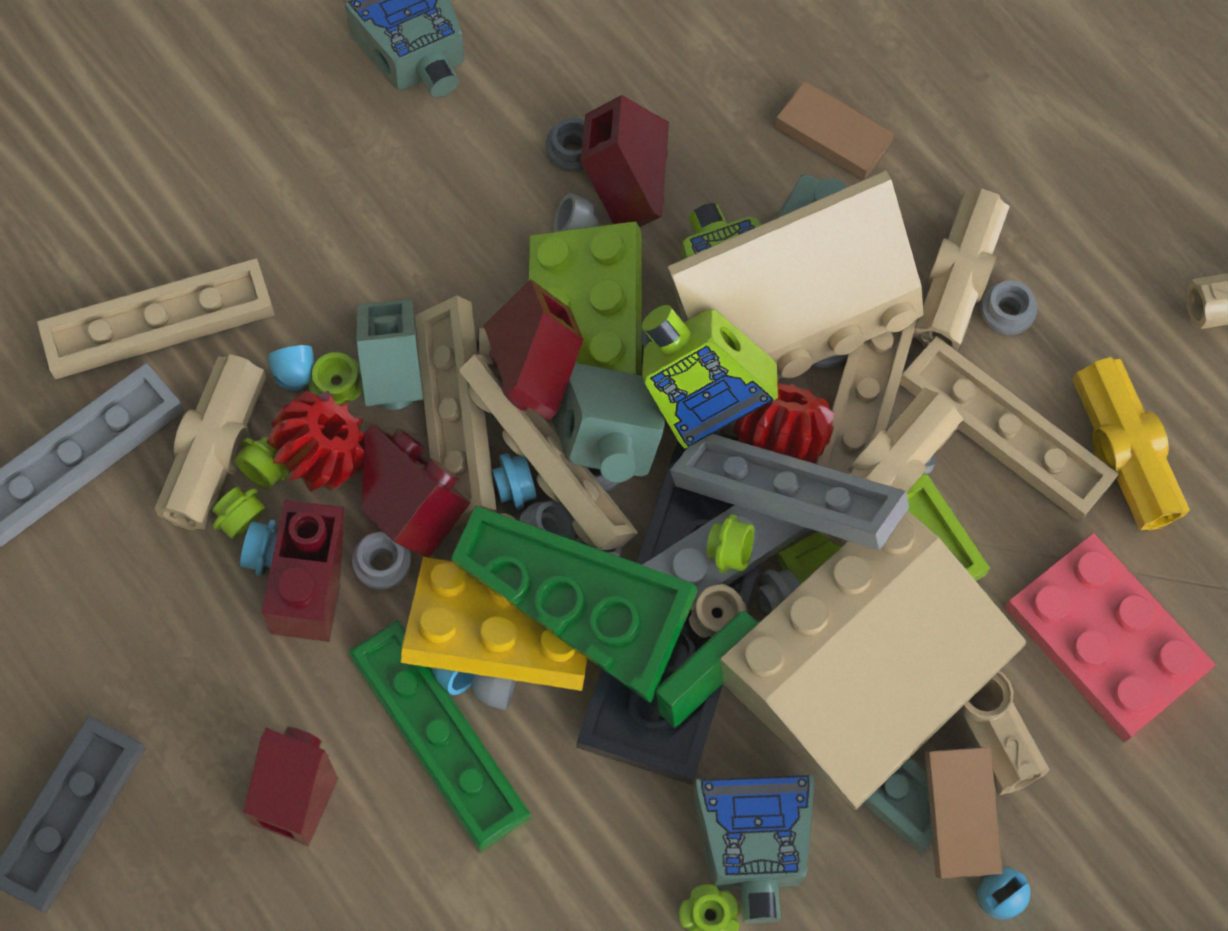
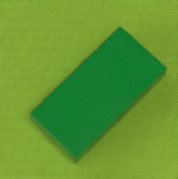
[656,610,759,728]

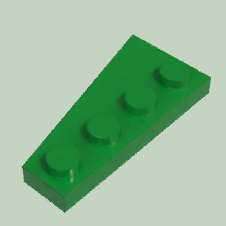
[451,505,698,703]

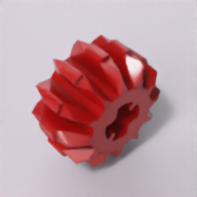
[733,382,835,463]
[266,390,365,492]

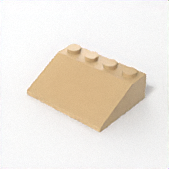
[667,171,924,380]
[721,510,1026,810]

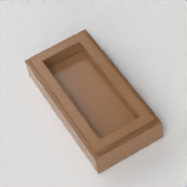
[775,81,895,180]
[925,747,1003,879]

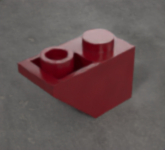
[581,95,669,227]
[483,279,584,421]
[361,423,470,558]
[262,500,344,642]
[243,726,338,847]

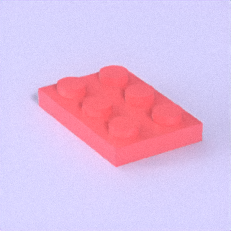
[1004,533,1216,742]

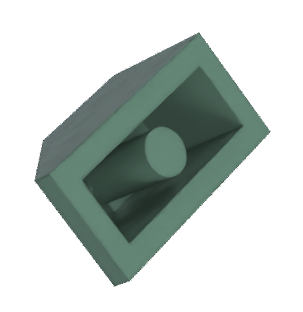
[357,299,423,410]

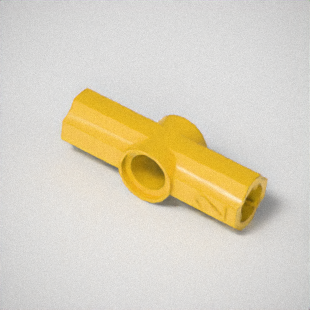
[1072,357,1190,531]

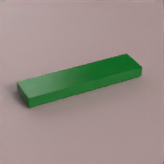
[347,619,531,853]

